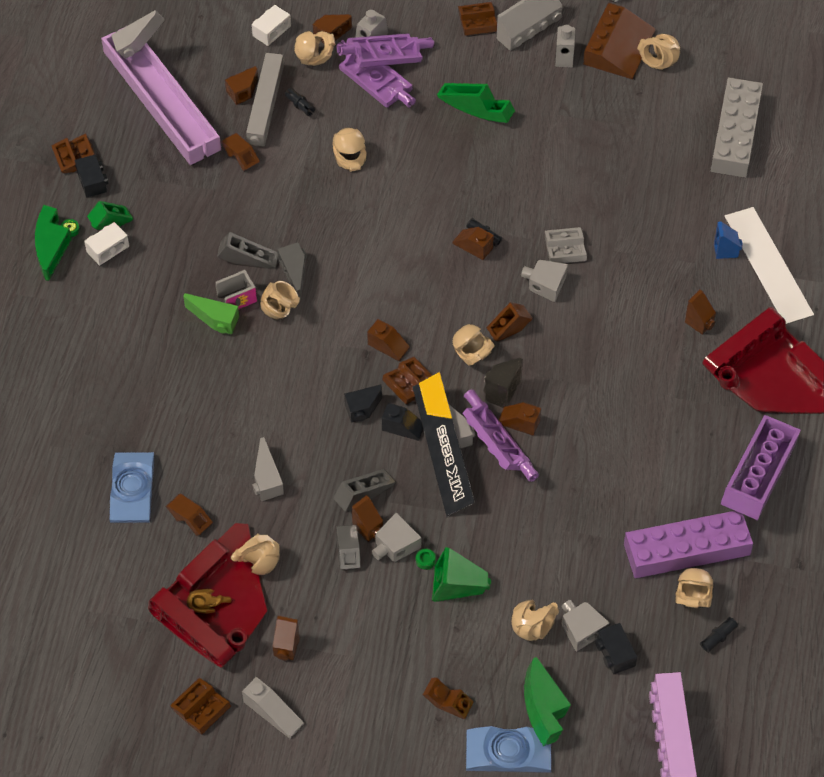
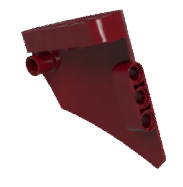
[702,307,824,414]
[148,523,267,668]

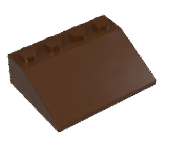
[583,3,656,80]

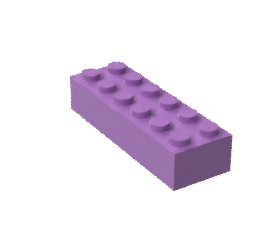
[721,415,801,520]
[624,511,753,578]

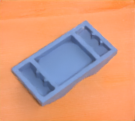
[110,452,154,523]
[466,726,551,772]

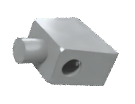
[356,10,388,38]
[555,25,575,67]
[521,260,568,302]
[372,513,421,562]
[562,600,609,652]

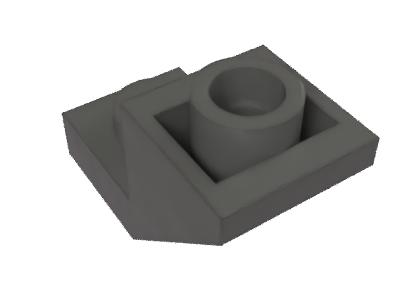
[336,525,360,569]

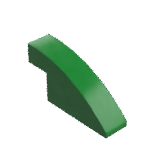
[437,83,515,123]
[35,205,72,281]
[524,657,571,747]

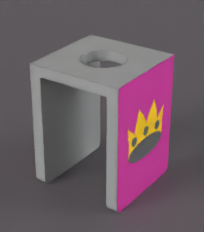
[216,270,257,309]

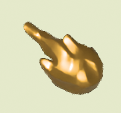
[187,589,232,614]

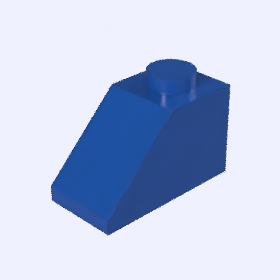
[714,222,743,259]

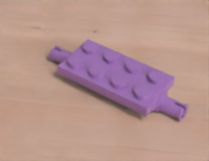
[337,34,434,67]
[336,40,416,108]
[463,390,539,482]

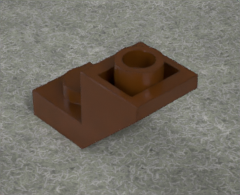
[221,133,260,171]
[165,493,213,536]
[423,678,474,719]

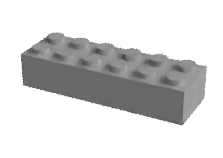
[711,78,763,178]

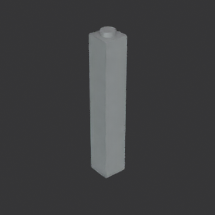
[246,53,284,146]

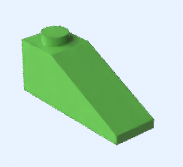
[183,293,239,334]

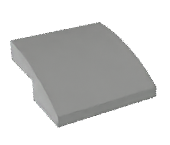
[545,227,587,263]

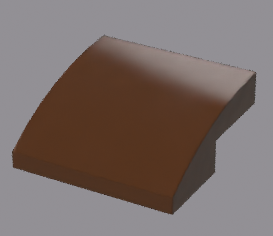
[458,2,497,36]
[51,133,95,173]
[382,357,432,404]
[170,677,231,735]

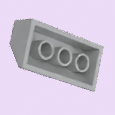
[497,0,562,51]

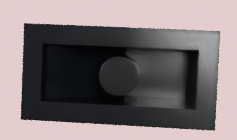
[344,384,382,423]
[382,403,423,441]

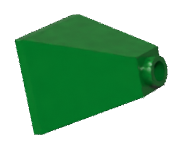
[432,547,491,602]

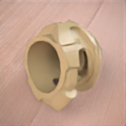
[295,31,336,66]
[637,34,680,70]
[333,128,366,172]
[260,281,300,319]
[452,324,495,365]
[231,533,280,575]
[675,568,713,608]
[511,600,559,641]

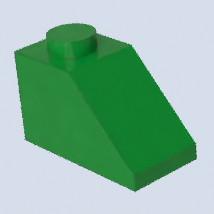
[87,201,133,230]

